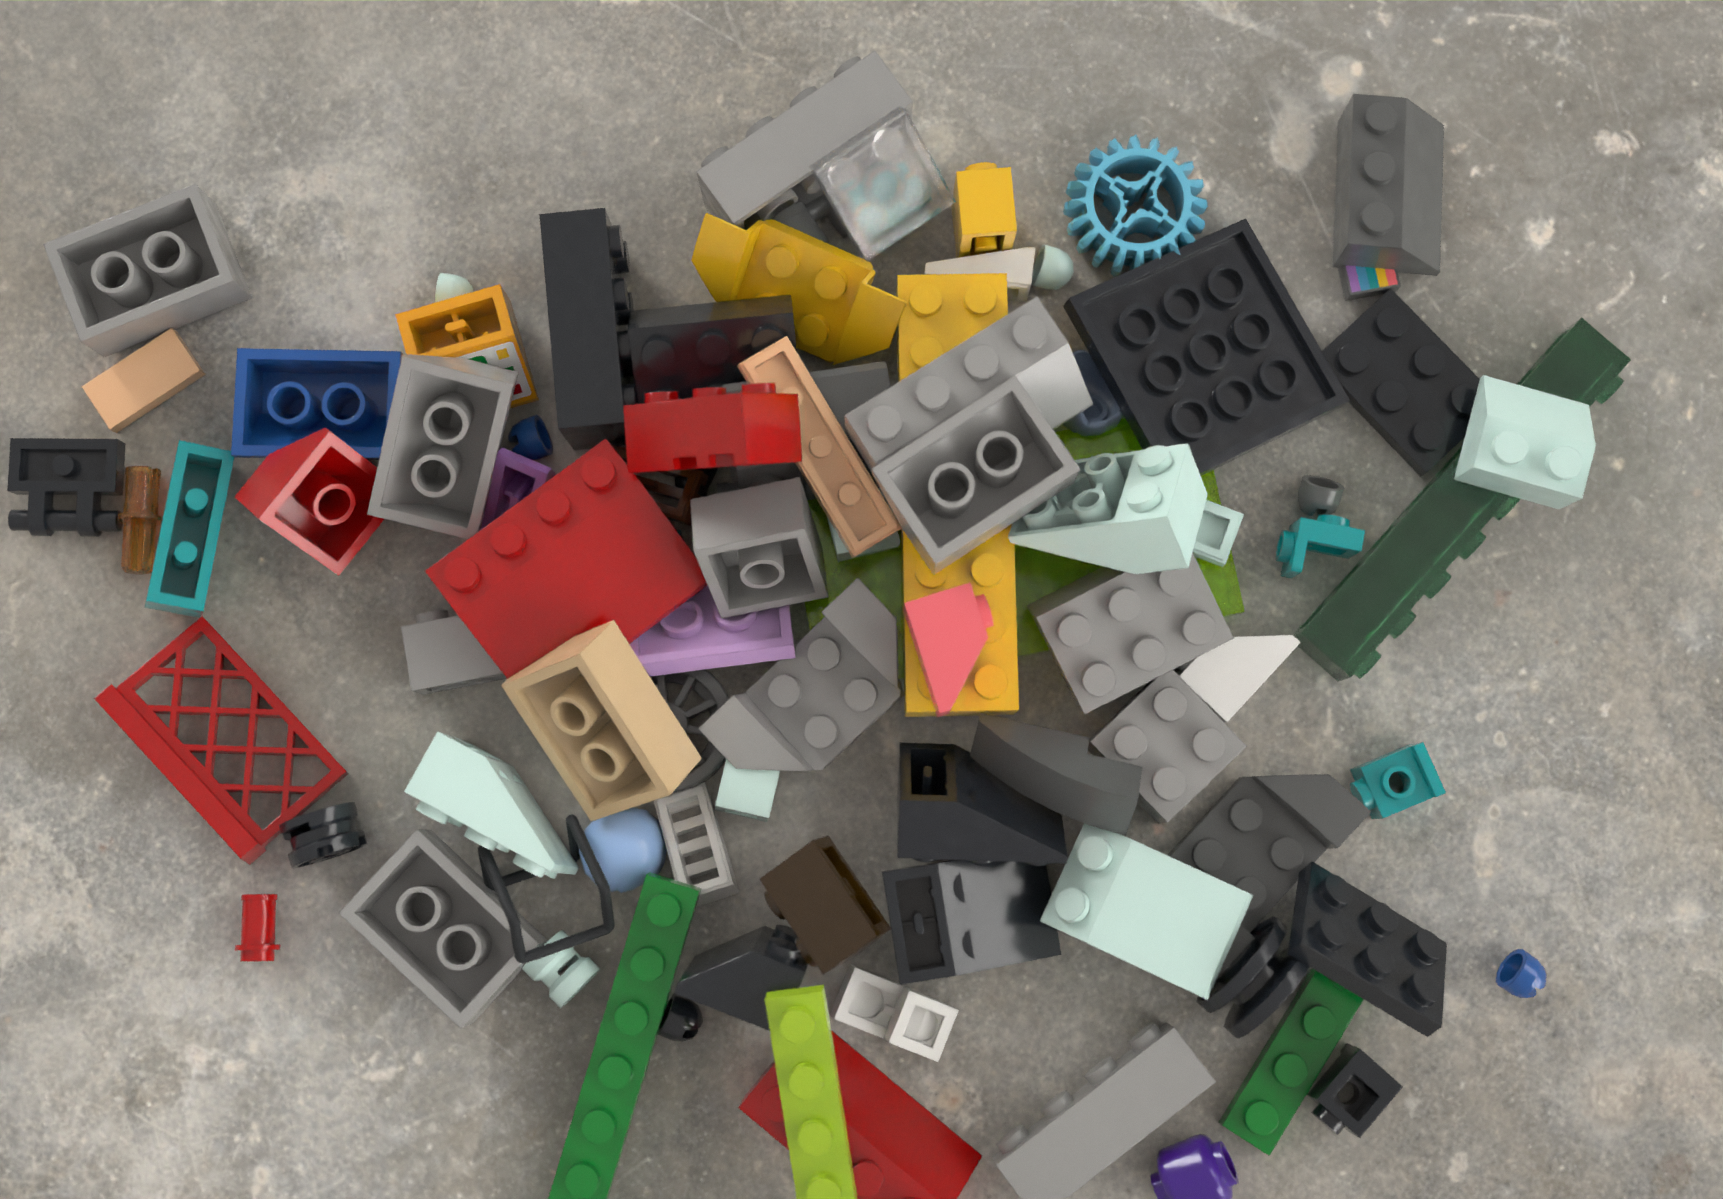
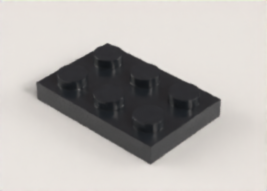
[1322,288,1480,477]
[1288,861,1447,1037]

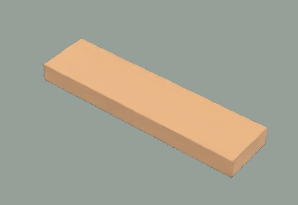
[737,336,902,558]

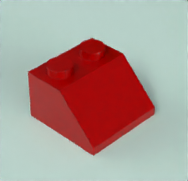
[234,428,384,576]

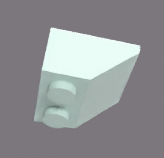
[1454,375,1596,509]

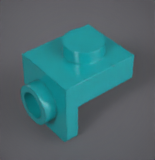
[1276,515,1365,579]

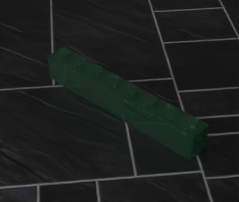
[1293,317,1631,682]

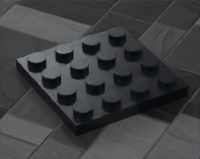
[1063,218,1350,476]

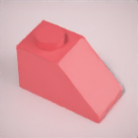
[903,583,994,718]

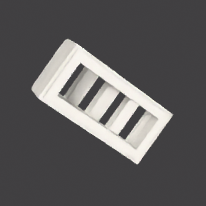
[925,247,1035,301]
[654,782,739,907]

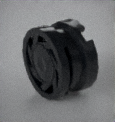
[279,802,368,869]

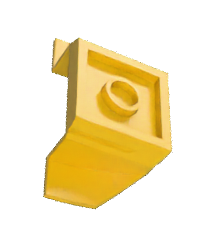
[691,213,907,365]

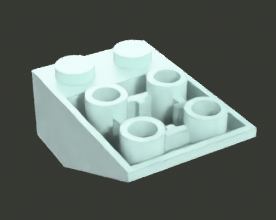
[1008,443,1208,574]
[404,731,579,879]

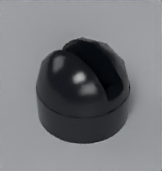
[658,993,703,1042]

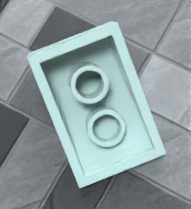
[1040,823,1253,1000]

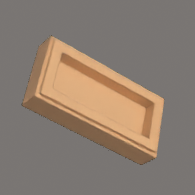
[81,328,206,433]

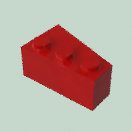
[623,383,802,473]

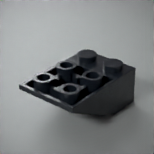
[897,742,1068,866]
[882,860,1061,985]

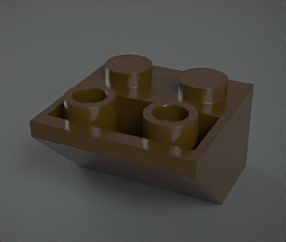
[759,835,891,975]

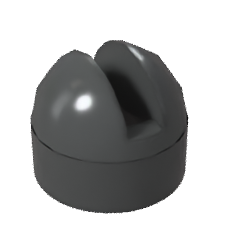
[1298,475,1344,516]

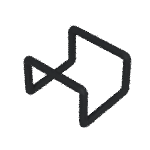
[478,814,615,963]

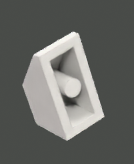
[1177,635,1301,723]

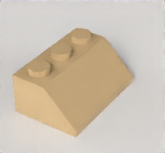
[501,620,702,821]

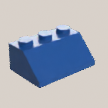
[231,348,403,460]

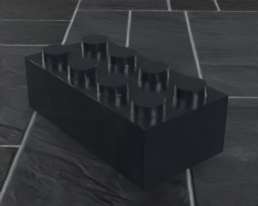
[539,208,638,450]

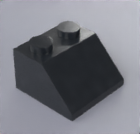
[674,925,809,1031]

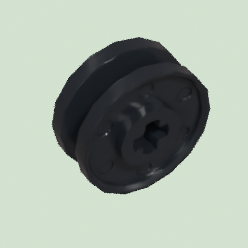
[1196,917,1310,1039]

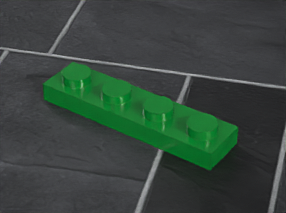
[1218,969,1364,1156]

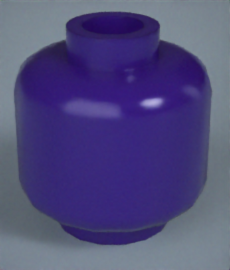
[1150,1134,1239,1199]

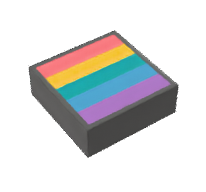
[1338,265,1401,301]

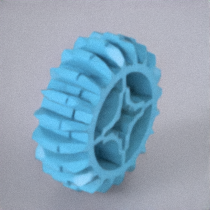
[1063,135,1208,277]

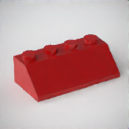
[738,1029,982,1199]

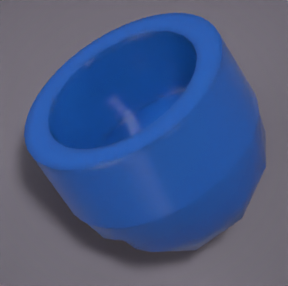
[508,415,553,460]
[1496,949,1547,998]

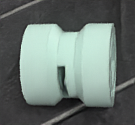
[522,930,600,1009]

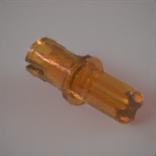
[118,466,163,575]

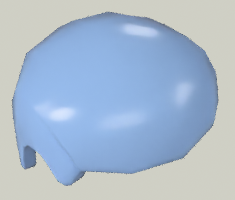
[579,808,667,893]

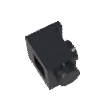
[1307,1043,1403,1138]

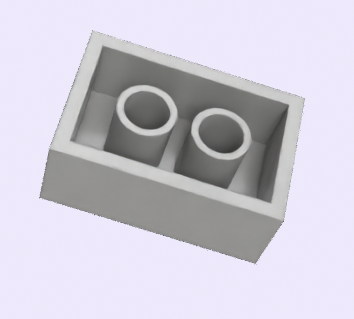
[43,184,253,358]
[1027,552,1234,714]
[339,829,548,1029]

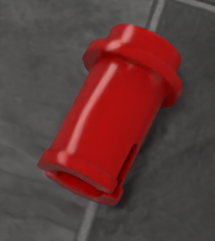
[235,894,281,962]

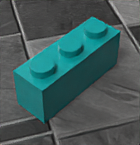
[144,440,234,618]

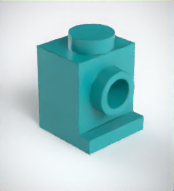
[1350,742,1446,819]

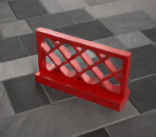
[94,616,348,865]

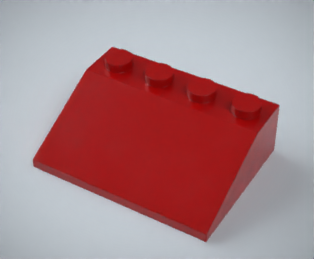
[425,438,707,679]

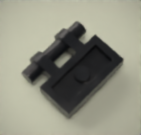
[7,438,126,537]

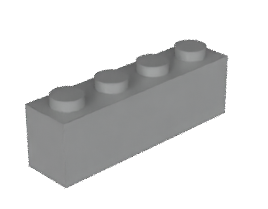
[401,610,507,695]
[993,1022,1216,1199]

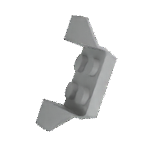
[698,578,904,771]

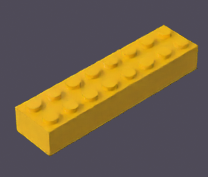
[896,273,1019,717]

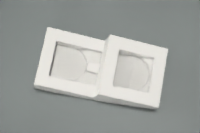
[830,964,959,1062]

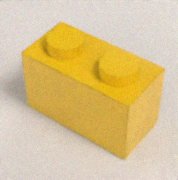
[951,162,1017,258]

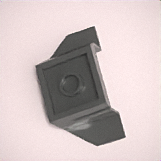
[1167,774,1371,975]

